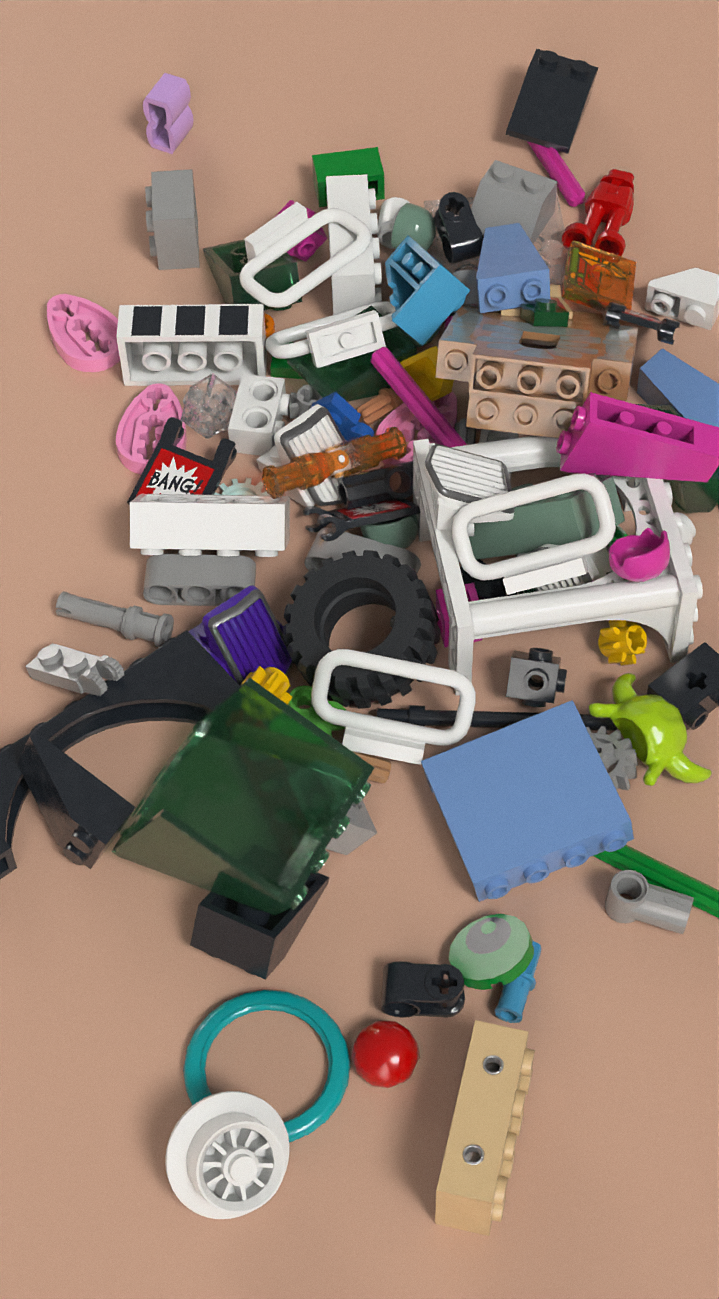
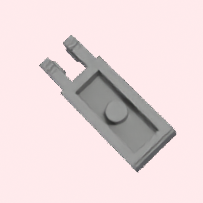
[25,643,124,696]

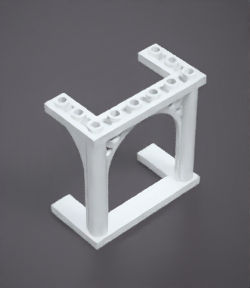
[413,436,703,696]

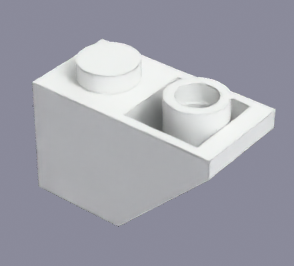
[645,268,719,330]

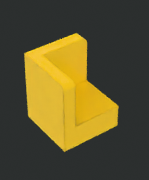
[400,345,454,402]

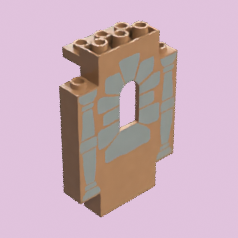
[435,306,638,438]

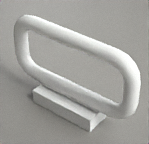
[239,202,371,308]
[265,301,398,368]
[451,473,616,595]
[311,649,476,765]

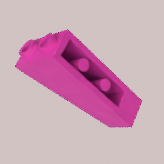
[556,392,719,482]

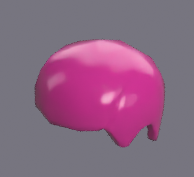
[608,528,670,583]

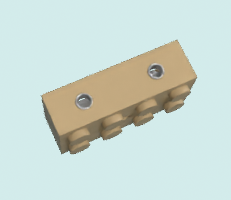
[435,1020,535,1236]

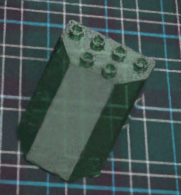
[112,678,374,915]

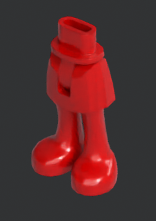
[562,169,634,264]

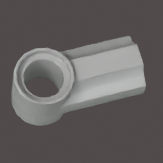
[605,870,694,935]

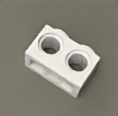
[228,374,291,456]

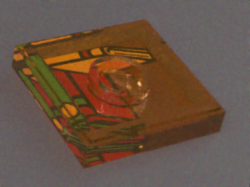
[562,240,637,310]

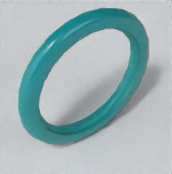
[183,990,351,1143]

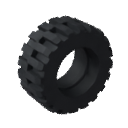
[283,550,441,709]

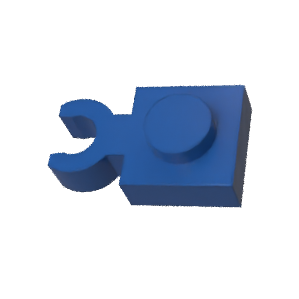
[310,392,375,450]

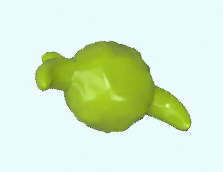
[589,673,712,786]

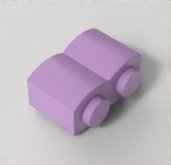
[143,73,193,154]

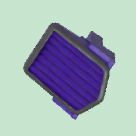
[188,585,293,693]

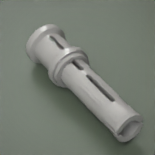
[56,591,174,648]

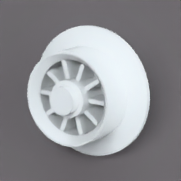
[165,1091,290,1219]

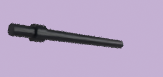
[377,705,617,731]

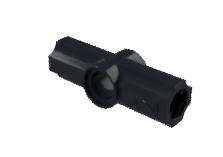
[337,460,413,510]

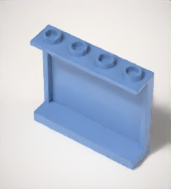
[421,700,634,902]

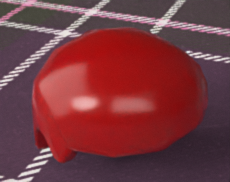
[352,1020,420,1088]

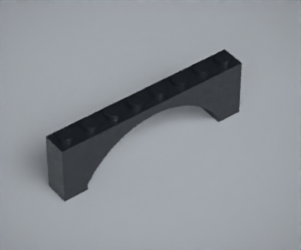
[0,630,246,879]

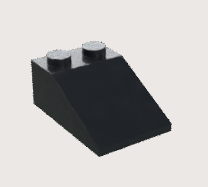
[506,48,599,154]
[17,730,136,869]
[190,846,330,980]

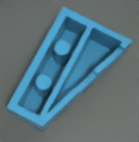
[385,235,470,346]

